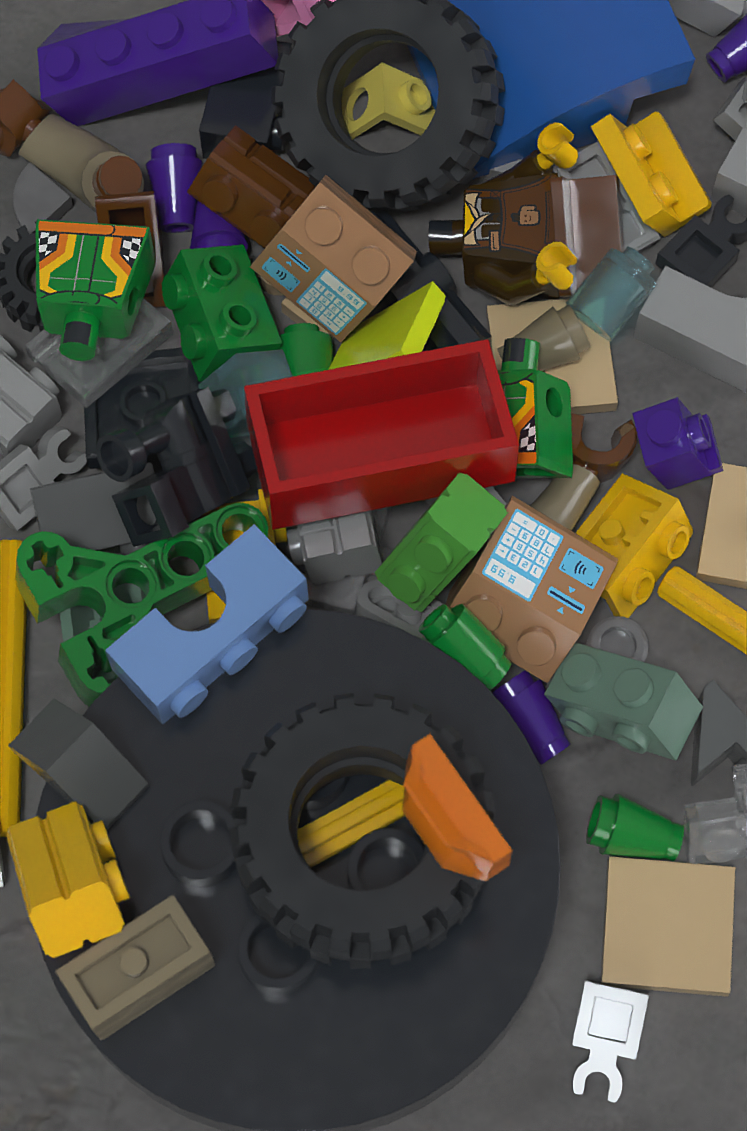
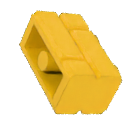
[6,801,130,958]

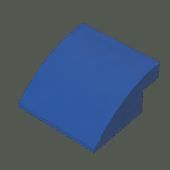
[407,0,695,179]

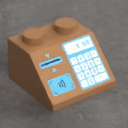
[250,175,417,342]
[446,496,618,683]

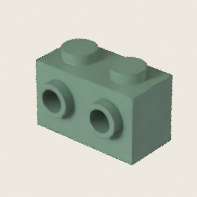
[544,642,703,761]

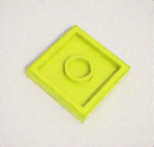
[328,281,446,370]

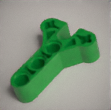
[15,503,269,707]

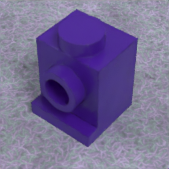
[632,397,724,490]

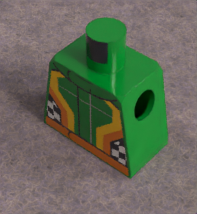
[36,219,156,361]
[498,338,573,479]

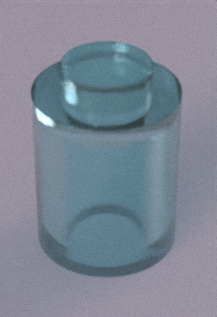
[566,246,657,341]

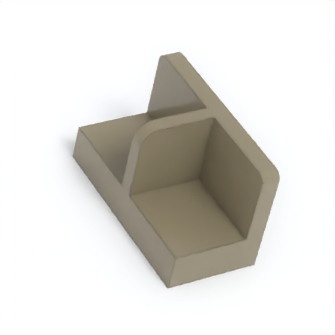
[56,895,216,1040]

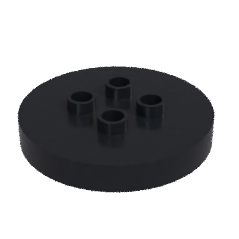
[36,609,561,1131]

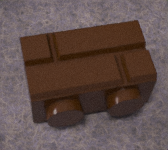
[187,125,316,248]

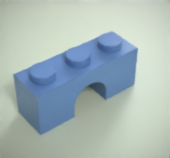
[105,524,309,725]

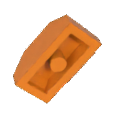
[402,734,512,881]

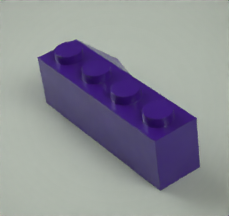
[37,0,278,126]

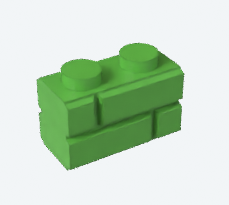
[374,472,508,612]

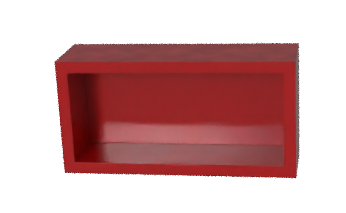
[244,339,519,530]

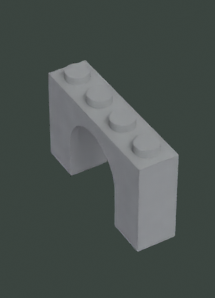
[633,127,747,393]

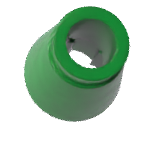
[586,794,684,861]

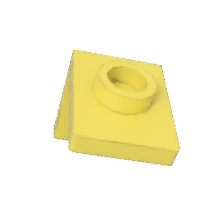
[342,63,435,139]

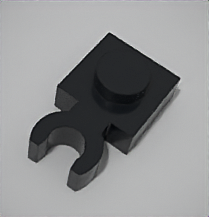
[655,195,747,287]

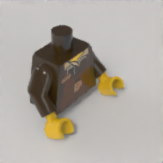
[429,122,578,305]

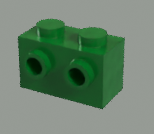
[162,245,282,382]

